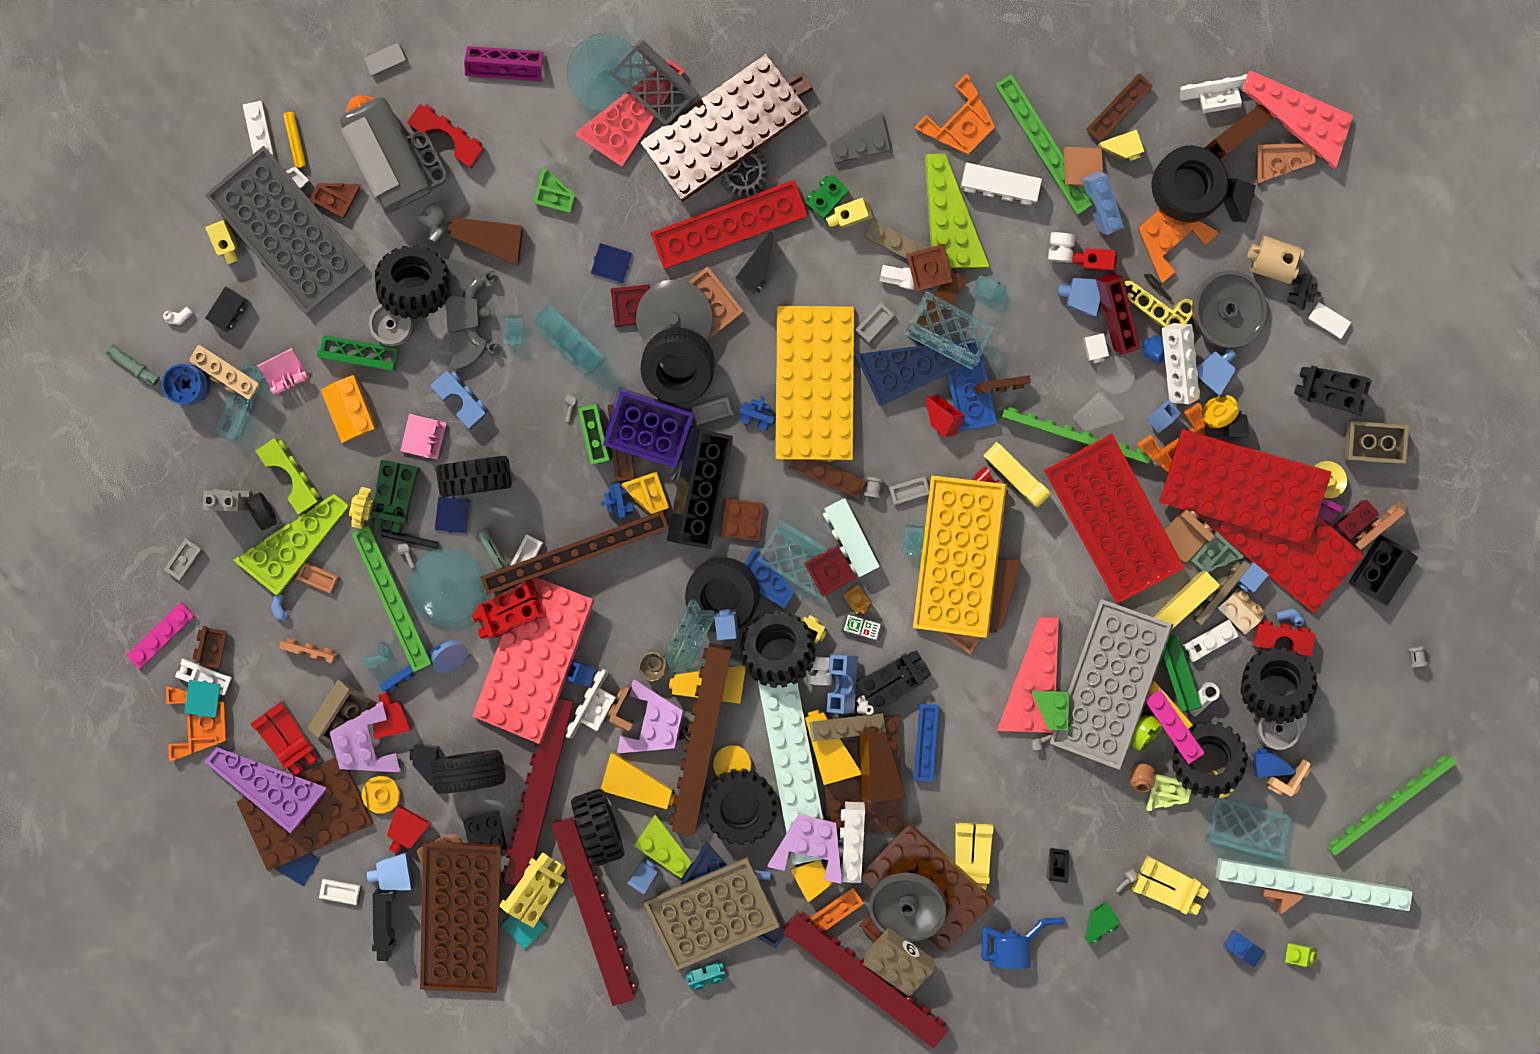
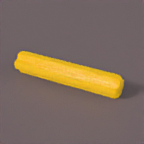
[283,112,306,168]

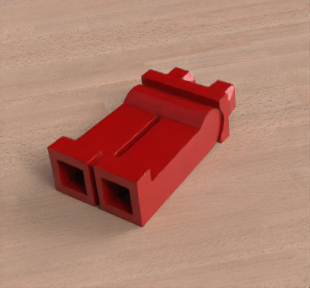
[471,581,546,639]
[250,701,318,776]

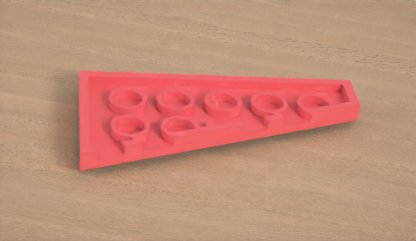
[1242,71,1353,169]
[997,617,1059,733]

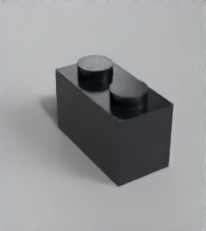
[205,286,248,332]

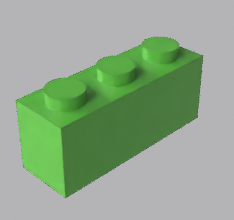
[578,404,612,465]

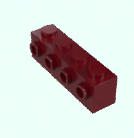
[1096,273,1140,355]

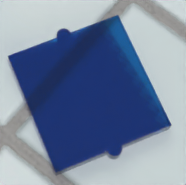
[591,243,632,283]
[435,496,470,533]
[275,853,320,886]

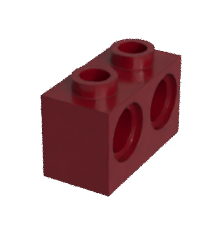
[1334,500,1380,540]

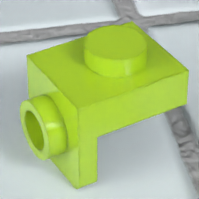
[1285,943,1317,967]

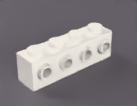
[960,163,1042,206]
[1162,323,1200,404]
[839,802,865,883]

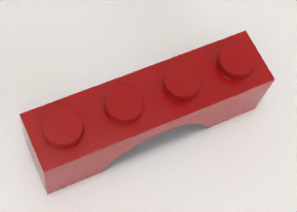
[407,104,485,169]

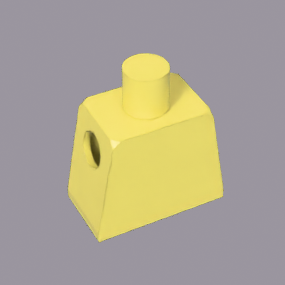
[826,198,873,227]
[205,220,239,264]

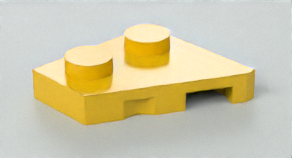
[621,472,669,515]

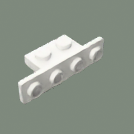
[1180,74,1247,113]
[566,669,616,739]

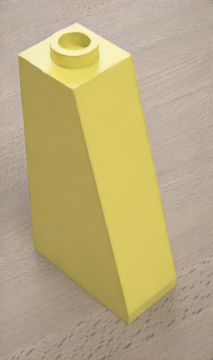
[1153,571,1220,629]

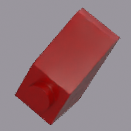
[925,395,965,437]

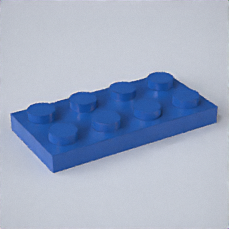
[947,349,997,432]

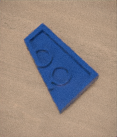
[744,546,794,608]

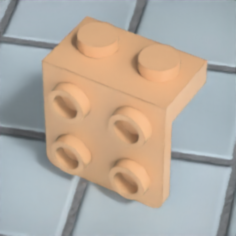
[1265,759,1311,797]

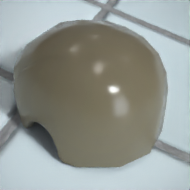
[639,651,668,682]

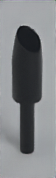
[1144,274,1172,301]

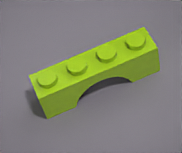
[256,438,320,515]

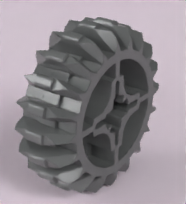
[718,151,769,197]

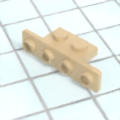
[189,345,260,400]

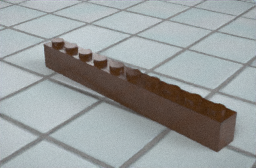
[481,511,669,595]
[669,643,732,836]

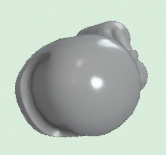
[416,204,444,244]

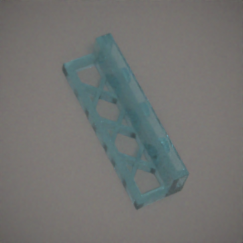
[215,361,264,441]
[664,599,715,672]

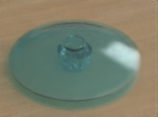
[567,33,643,112]
[408,548,485,625]

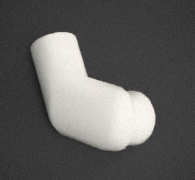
[163,306,193,325]
[856,695,874,715]

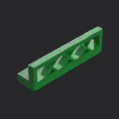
[317,335,399,371]
[1163,634,1202,713]

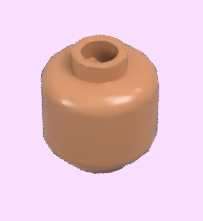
[1130,763,1155,793]

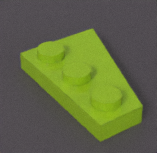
[634,814,692,878]

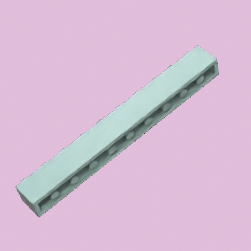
[1215,858,1412,911]

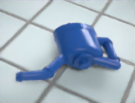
[981,917,1065,969]

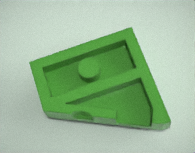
[533,167,575,214]
[1031,691,1069,731]

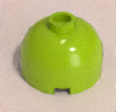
[1131,714,1163,753]

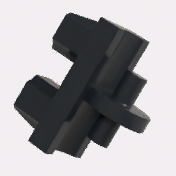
[1287,273,1321,310]

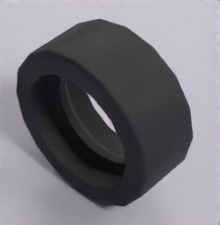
[246,492,277,531]

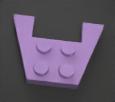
[617,680,685,753]
[330,702,400,772]
[768,814,842,884]

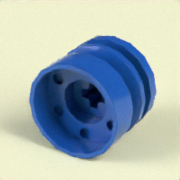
[161,364,210,405]

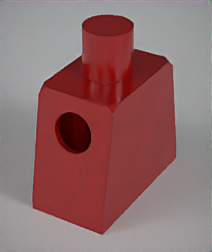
[1073,248,1118,273]
[373,692,412,739]
[387,805,431,854]

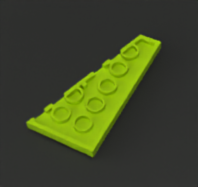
[925,154,990,269]
[233,494,350,596]

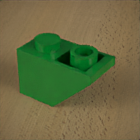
[1084,901,1120,944]

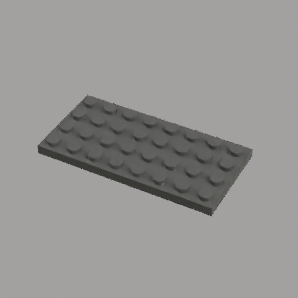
[205,146,365,314]

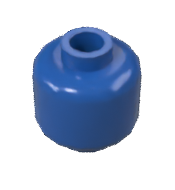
[1142,335,1165,364]

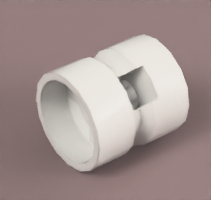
[1048,232,1076,263]
[807,656,832,685]

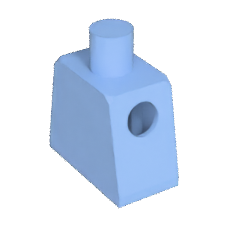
[367,852,413,890]

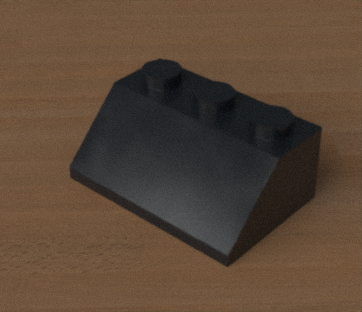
[1348,535,1418,606]

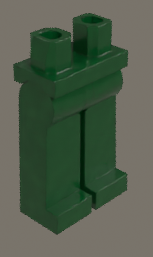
[371,460,420,533]

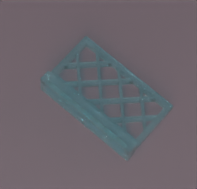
[904,291,994,370]
[756,520,828,600]
[1205,797,1292,861]

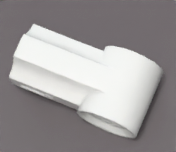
[880,265,915,290]
[1190,682,1220,717]

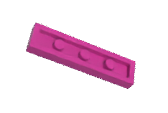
[126,602,195,669]
[1146,689,1205,765]

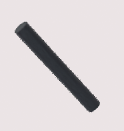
[381,529,439,549]

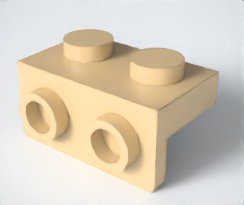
[1218,587,1265,634]

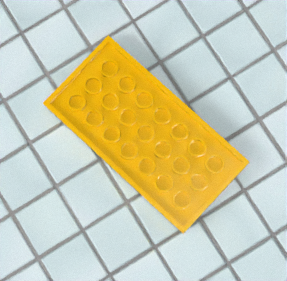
[776,306,854,460]
[913,476,1007,638]

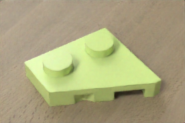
[1146,774,1192,811]

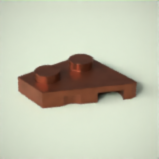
[310,183,361,218]

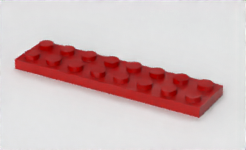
[650,180,808,269]

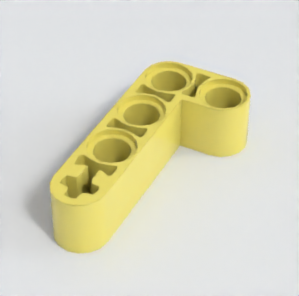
[1125,281,1193,328]
[983,442,1051,508]

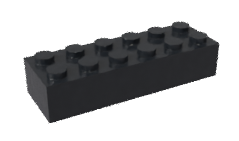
[667,427,733,549]

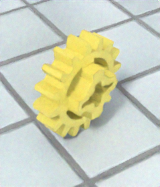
[349,487,374,529]

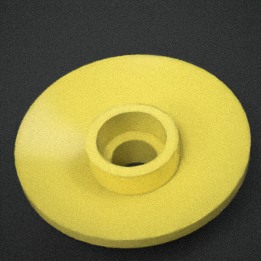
[1315,461,1347,499]

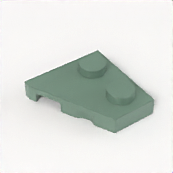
[1190,531,1244,572]

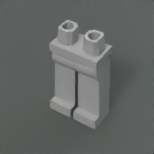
[203,489,251,512]

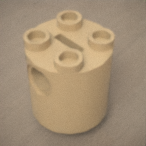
[1247,235,1304,284]

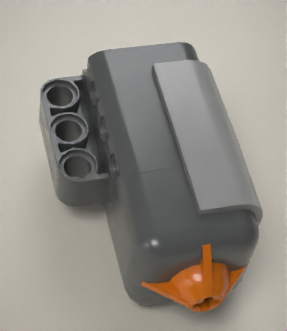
[340,95,447,214]

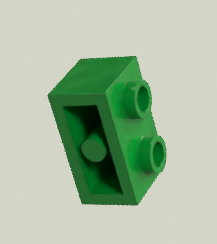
[806,175,849,220]

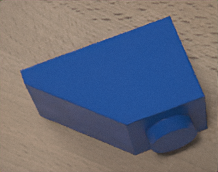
[566,660,596,687]
[1252,748,1296,777]
[1223,929,1265,967]

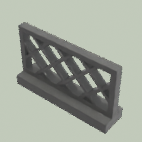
[610,38,699,126]

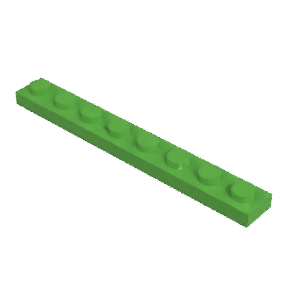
[995,74,1093,215]
[1001,407,1151,464]
[351,525,432,672]
[1327,755,1457,856]

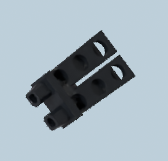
[1294,365,1372,416]
[856,650,931,714]
[372,888,397,961]

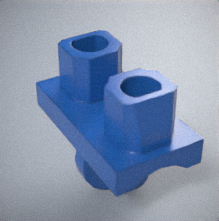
[740,396,776,431]
[601,483,634,519]

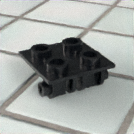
[463,811,507,850]

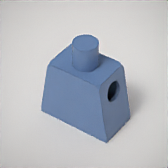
[1057,278,1101,317]
[1196,348,1236,396]

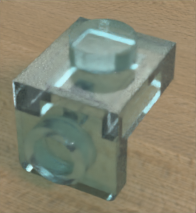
[972,275,1006,304]
[503,315,524,346]
[902,524,925,556]
[361,642,390,669]

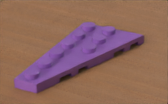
[205,747,329,834]

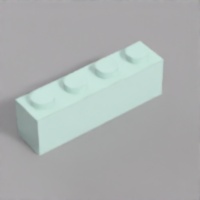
[823,498,880,577]

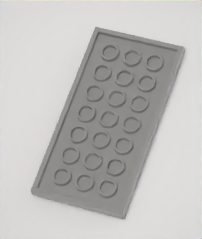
[1049,599,1173,770]

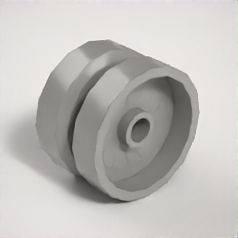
[369,304,413,347]
[1255,717,1301,750]

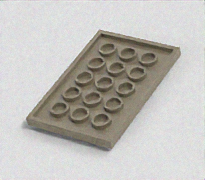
[644,857,780,971]

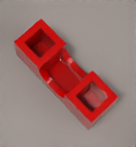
[1252,620,1316,657]

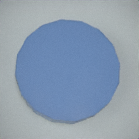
[431,640,468,674]

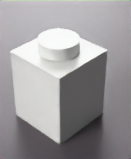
[1083,333,1109,363]

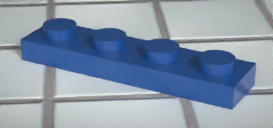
[379,642,445,693]
[914,703,939,782]

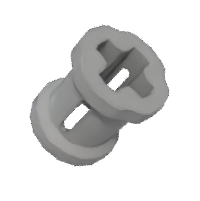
[864,477,884,498]
[1408,646,1428,668]

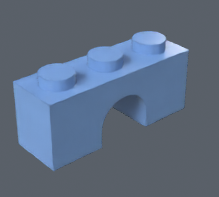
[1081,171,1124,235]
[430,370,488,429]
[827,654,858,714]

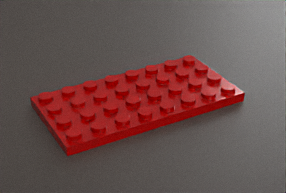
[1159,429,1332,545]
[1043,433,1185,604]
[1197,514,1364,613]

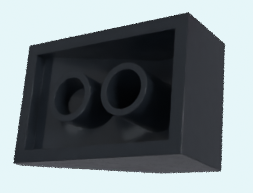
[735,231,774,294]

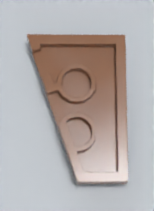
[1257,143,1316,184]
[279,638,339,663]

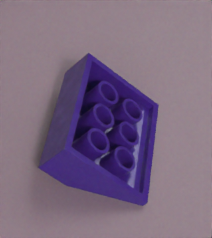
[603,387,694,468]

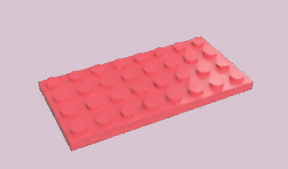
[472,577,595,744]

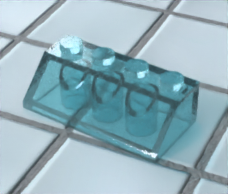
[534,303,606,374]

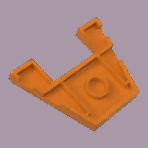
[914,74,995,155]
[1138,209,1219,283]
[1136,403,1205,472]
[166,686,227,761]

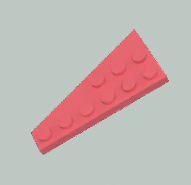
[574,59,685,167]

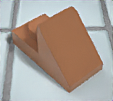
[1260,887,1303,914]

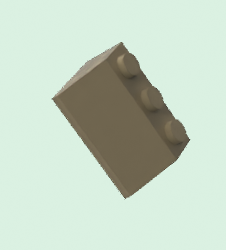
[307,680,376,744]

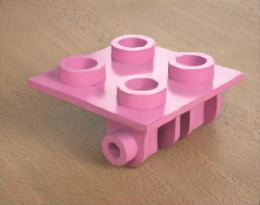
[257,348,309,395]
[400,414,446,460]

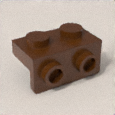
[193,626,227,669]

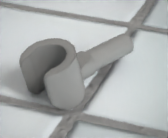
[564,394,577,422]
[398,544,415,569]
[1031,733,1053,750]
[1116,868,1137,893]

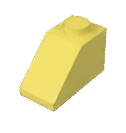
[1098,130,1144,161]

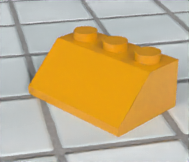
[321,375,377,443]

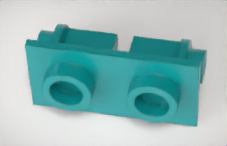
[686,962,727,990]

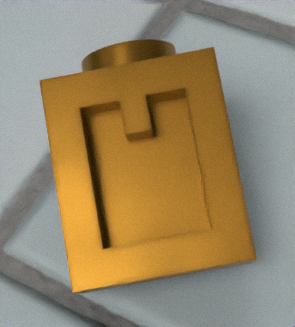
[842,584,871,615]

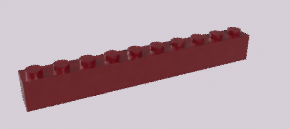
[502,697,574,886]
[551,815,637,1006]
[782,911,948,1049]

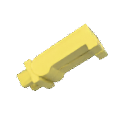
[955,823,994,890]
[499,853,566,928]
[1132,855,1209,915]

